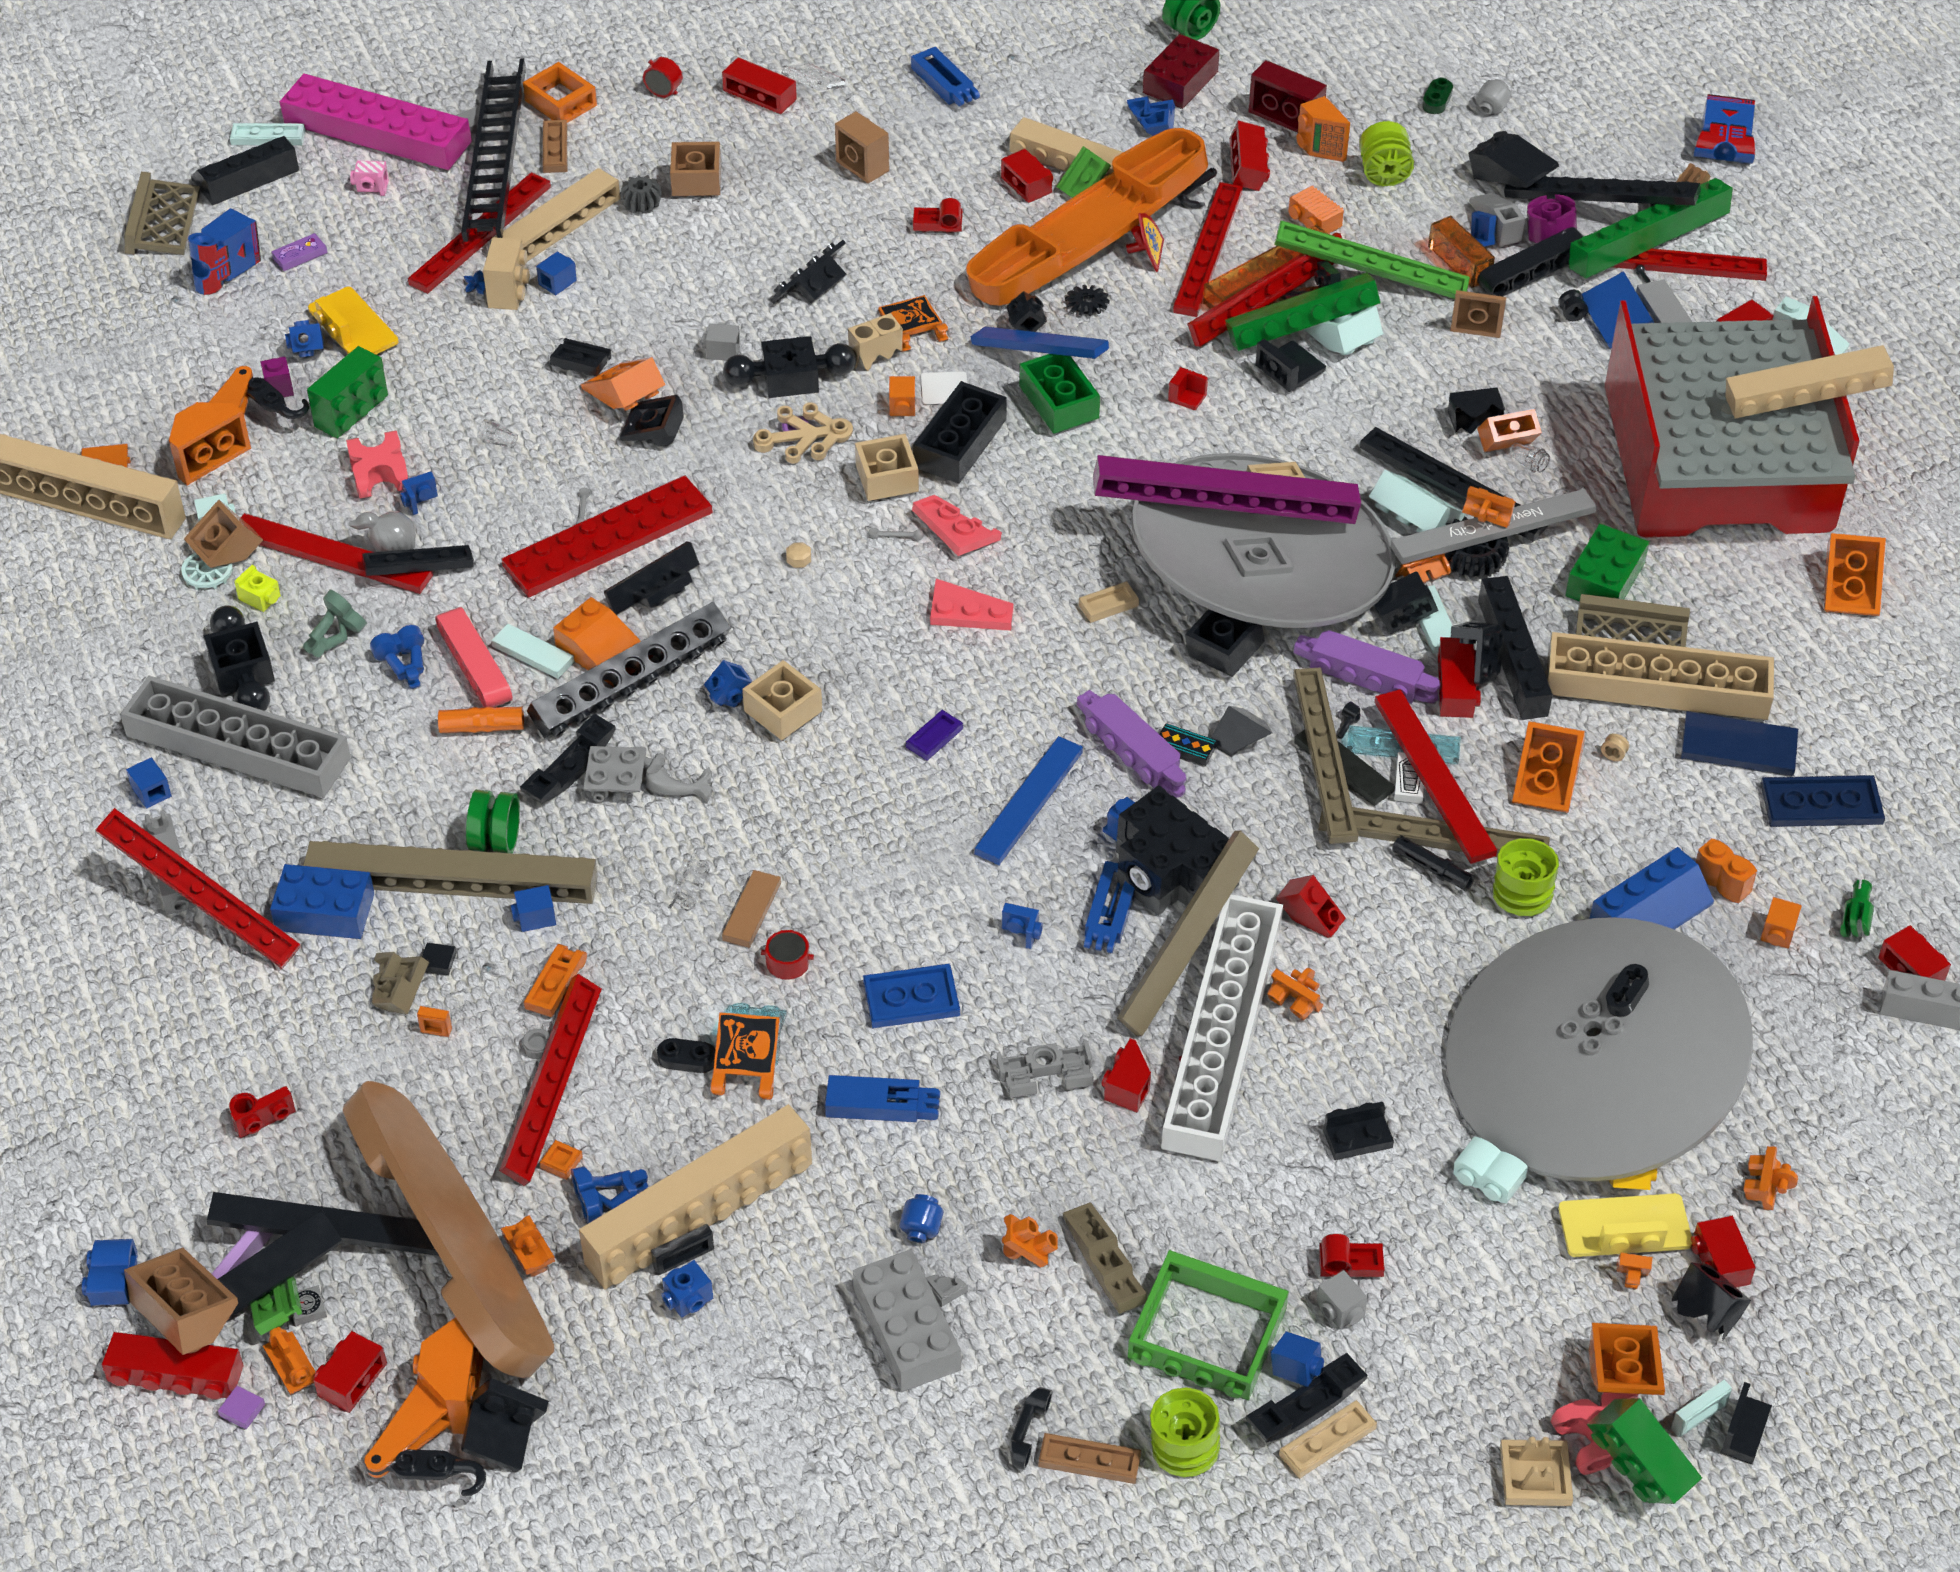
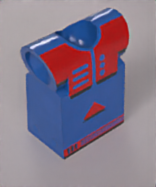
[1694,94,1755,164]
[188,208,261,295]

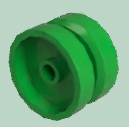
[1162,0,1221,40]
[466,789,520,854]

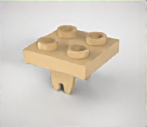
[1500,1437,1573,1506]

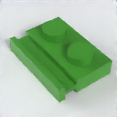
[1056,146,1111,198]
[250,1276,302,1335]

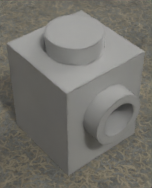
[702,323,741,361]
[1316,1270,1368,1329]

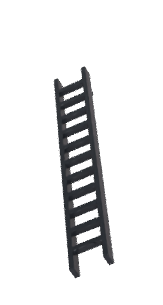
[461,58,526,242]

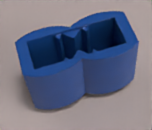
[82,1239,138,1306]

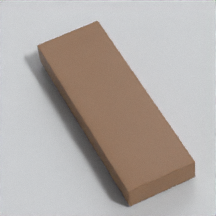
[543,120,568,173]
[722,870,781,948]
[1038,1433,1141,1484]

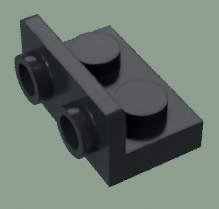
[1323,1102,1394,1160]

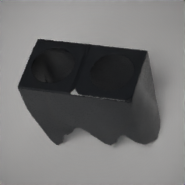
[1448,387,1505,434]
[1672,1262,1751,1341]

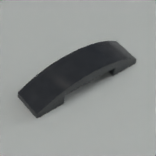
[520,713,616,803]
[1246,1353,1368,1443]

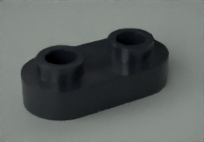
[657,1038,716,1073]

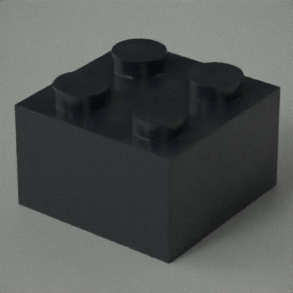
[1185,609,1265,677]

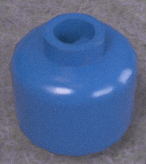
[899,1194,944,1243]

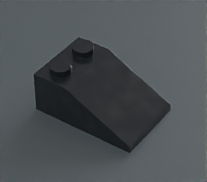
[1468,131,1559,188]

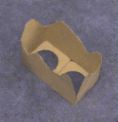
[848,313,903,371]

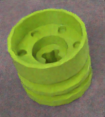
[1359,121,1414,186]
[1492,838,1559,916]
[1150,1387,1220,1477]

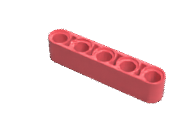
[435,607,513,707]

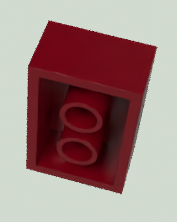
[1143,34,1220,109]
[1248,60,1327,133]

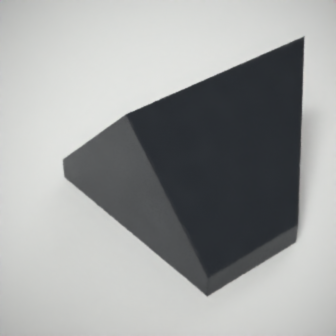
[1211,706,1273,757]

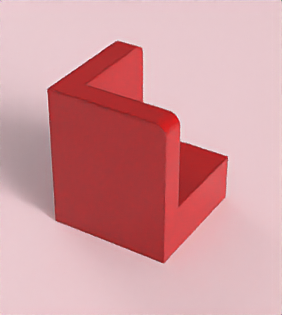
[1168,367,1208,410]

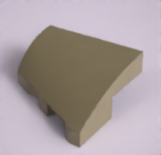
[372,952,429,1014]

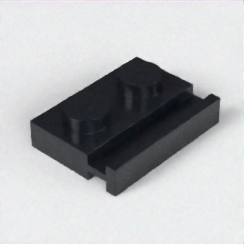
[550,338,611,376]

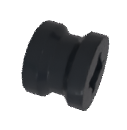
[1558,289,1588,322]

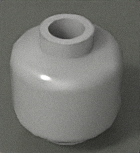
[1476,79,1511,115]

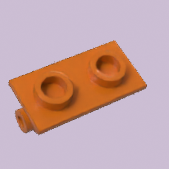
[1395,552,1451,583]
[263,1327,316,1395]

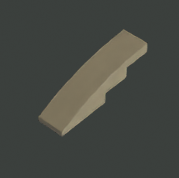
[1063,1202,1147,1314]

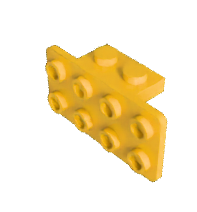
[308,286,399,354]

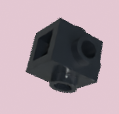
[1006,291,1047,332]

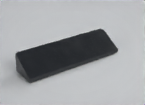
[218,1210,343,1315]

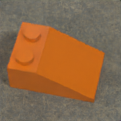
[580,357,665,411]
[1824,533,1886,616]
[553,597,653,687]
[1512,721,1585,813]
[1589,1323,1665,1395]

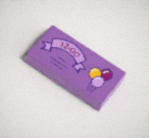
[271,233,328,271]

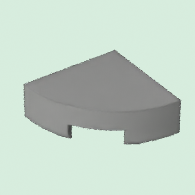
[926,1275,968,1307]

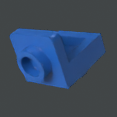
[1461,211,1496,251]

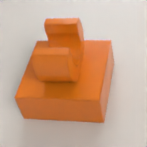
[1616,1253,1653,1289]

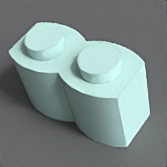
[1453,1136,1528,1204]

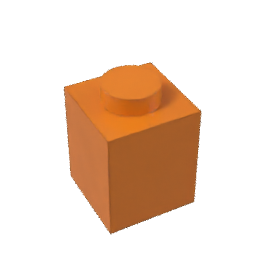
[889,376,915,416]
[1760,897,1802,949]

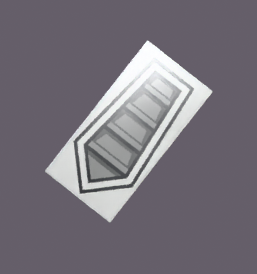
[1394,752,1424,803]

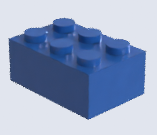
[270,864,375,939]

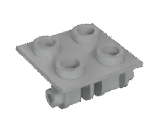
[583,746,646,802]

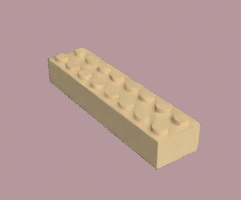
[0,434,186,539]
[1546,632,1774,720]
[579,1104,812,1290]

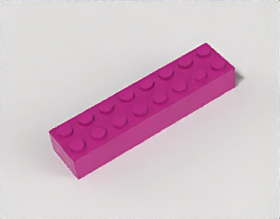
[279,73,472,170]

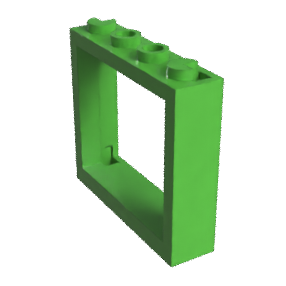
[1128,1250,1289,1401]

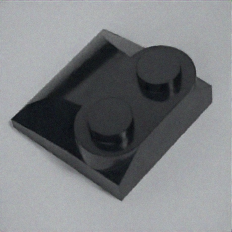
[620,394,684,446]

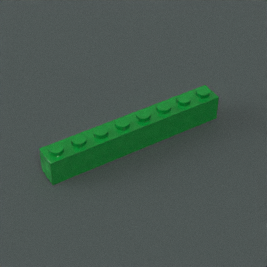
[1569,178,1733,279]

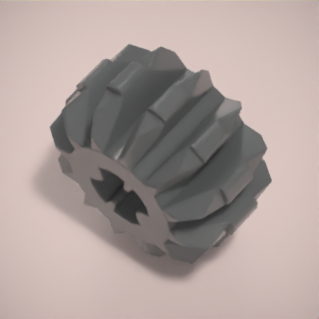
[620,174,662,213]

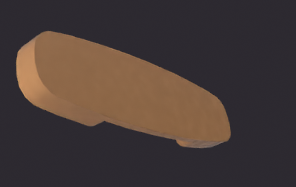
[343,1081,554,1378]

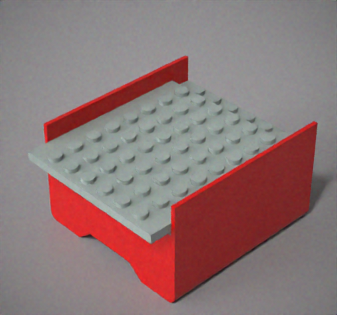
[1605,296,1860,538]

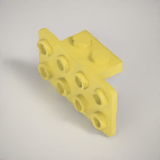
[1558,1193,1692,1257]

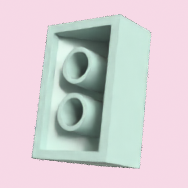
[1369,469,1466,533]

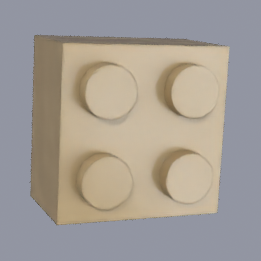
[483,237,530,310]
[855,434,919,501]
[743,660,822,740]

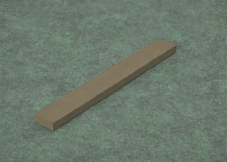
[1293,667,1358,844]
[1318,807,1550,857]
[1117,830,1259,1036]

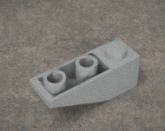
[1469,193,1525,246]

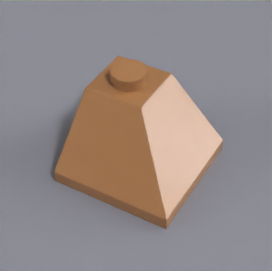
[1450,290,1507,338]
[184,500,263,568]

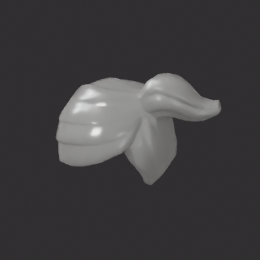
[349,512,416,552]

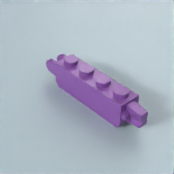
[1294,630,1440,704]
[1077,690,1186,798]

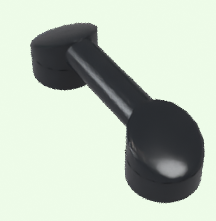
[1009,1387,1053,1470]

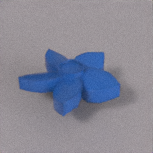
[464,270,485,295]

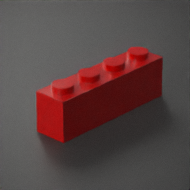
[102,1332,244,1399]

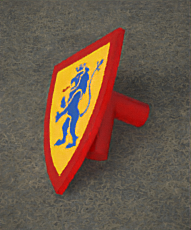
[1126,213,1164,272]

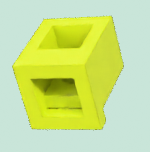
[234,565,281,612]

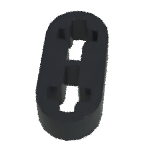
[1606,964,1649,1017]

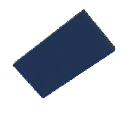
[1681,711,1799,776]
[1760,775,1885,827]

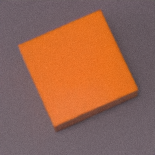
[417,1006,452,1037]
[539,1140,583,1180]

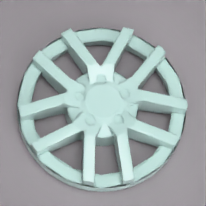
[181,552,233,590]

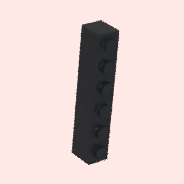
[1478,576,1553,720]

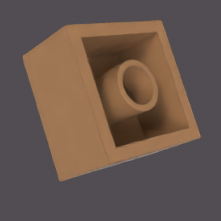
[835,111,889,184]
[670,142,721,196]

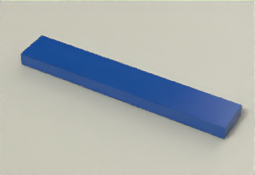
[970,327,1109,359]
[975,736,1083,866]

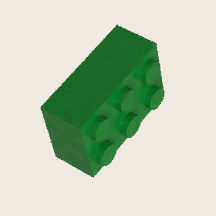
[307,346,388,439]
[1019,354,1100,434]
[1565,523,1650,601]
[1587,1398,1702,1504]

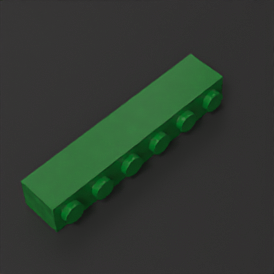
[1225,272,1381,351]

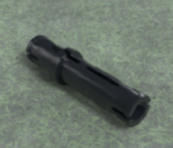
[1392,835,1475,891]

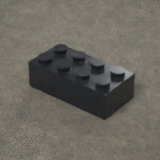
[913,381,1007,484]

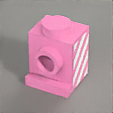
[350,160,389,196]

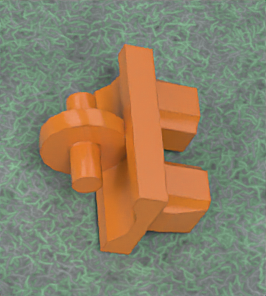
[1462,486,1516,528]
[1267,968,1323,1020]
[1744,1146,1798,1210]
[1001,1214,1058,1268]
[501,1215,555,1277]

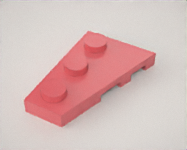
[912,495,1002,556]
[930,579,1014,631]

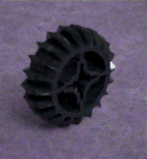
[1444,516,1509,579]

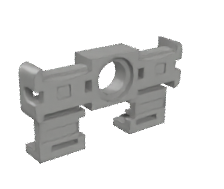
[997,1039,1094,1098]

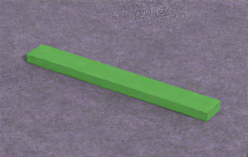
[1274,220,1470,299]

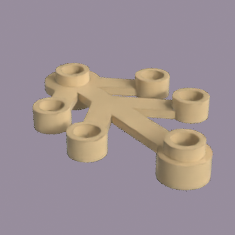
[753,402,853,464]

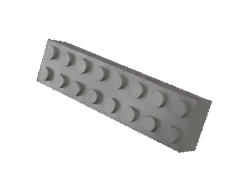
[120,675,351,798]

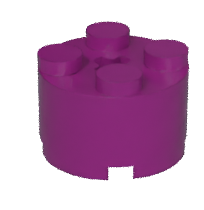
[1527,195,1577,243]

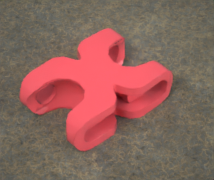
[346,430,408,499]
[1551,1392,1639,1475]

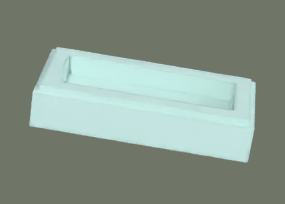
[1671,1380,1732,1437]

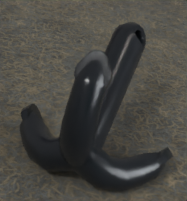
[1176,168,1217,208]

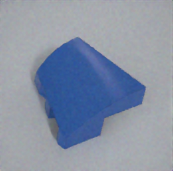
[1127,96,1175,136]

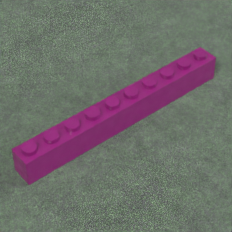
[1093,455,1361,524]

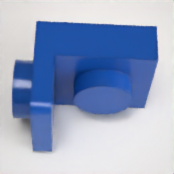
[400,471,438,515]
[1002,903,1043,949]

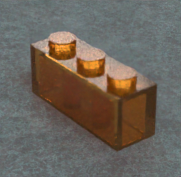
[1428,216,1495,288]

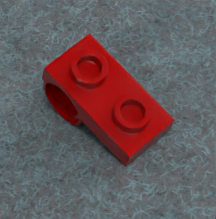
[913,198,963,232]
[229,1086,296,1139]
[1319,1234,1385,1277]

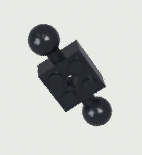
[723,336,856,398]
[203,605,275,711]

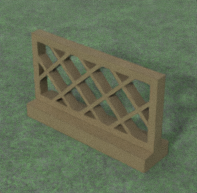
[124,171,200,255]
[1576,594,1690,647]

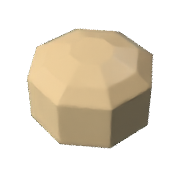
[786,542,811,568]

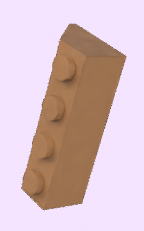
[124,1247,238,1355]

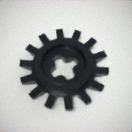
[1065,284,1110,316]

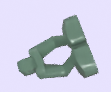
[303,589,367,658]

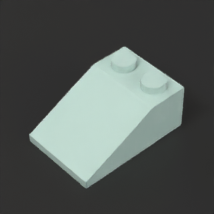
[1304,306,1383,355]

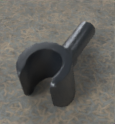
[1337,701,1360,739]

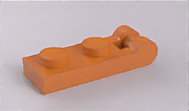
[524,944,587,1017]

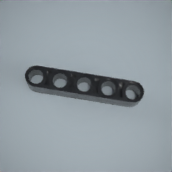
[1477,227,1584,297]

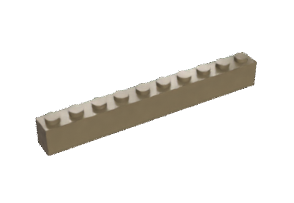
[303,841,598,904]

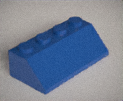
[1589,847,1714,930]

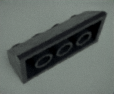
[191,136,299,206]

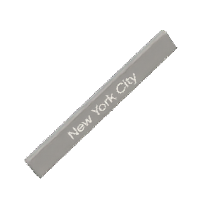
[1391,489,1596,564]

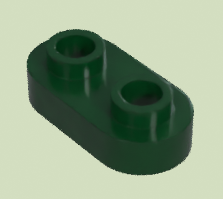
[1422,77,1453,114]

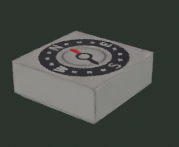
[292,1285,327,1326]

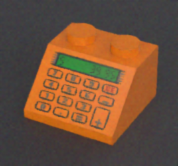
[1296,96,1350,162]

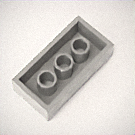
[853,1249,961,1392]

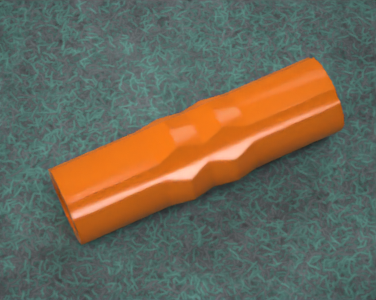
[438,706,524,733]

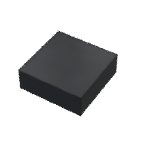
[422,943,457,976]

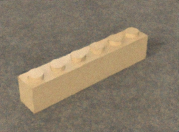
[1010,117,1123,178]
[495,168,620,262]
[1725,345,1894,419]

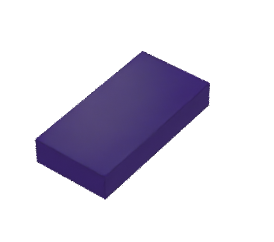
[906,710,963,761]

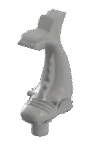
[644,753,712,804]

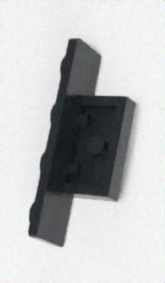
[771,240,847,304]
[604,541,700,615]

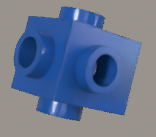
[285,320,324,358]
[704,660,753,708]
[661,1260,714,1318]

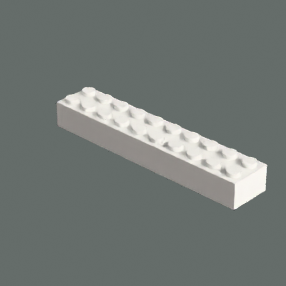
[1161,894,1283,1161]

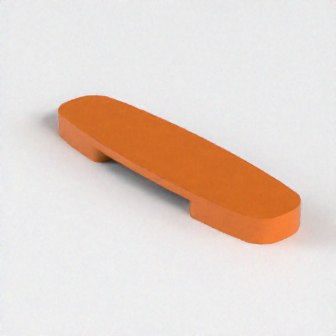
[966,128,1208,305]

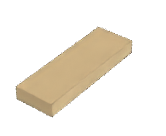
[1279,1400,1377,1479]

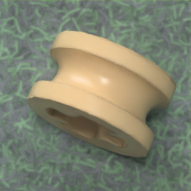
[1601,733,1630,761]

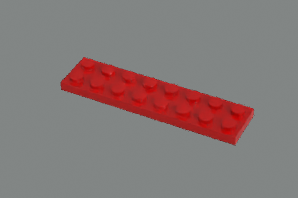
[501,475,713,598]

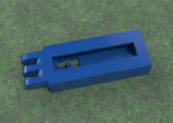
[911,46,980,106]
[1084,861,1135,953]
[825,1075,940,1122]

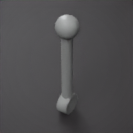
[576,488,590,524]
[869,528,924,540]

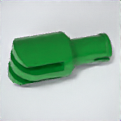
[1840,879,1874,937]

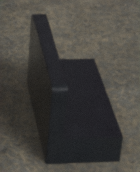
[1721,1382,1772,1465]

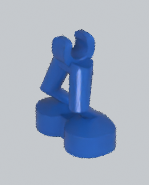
[370,625,424,689]
[571,1166,648,1224]

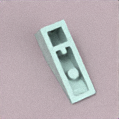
[1773,296,1850,355]

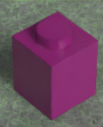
[260,356,294,397]

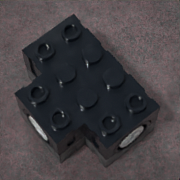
[1116,785,1239,916]

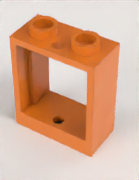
[523,62,597,123]

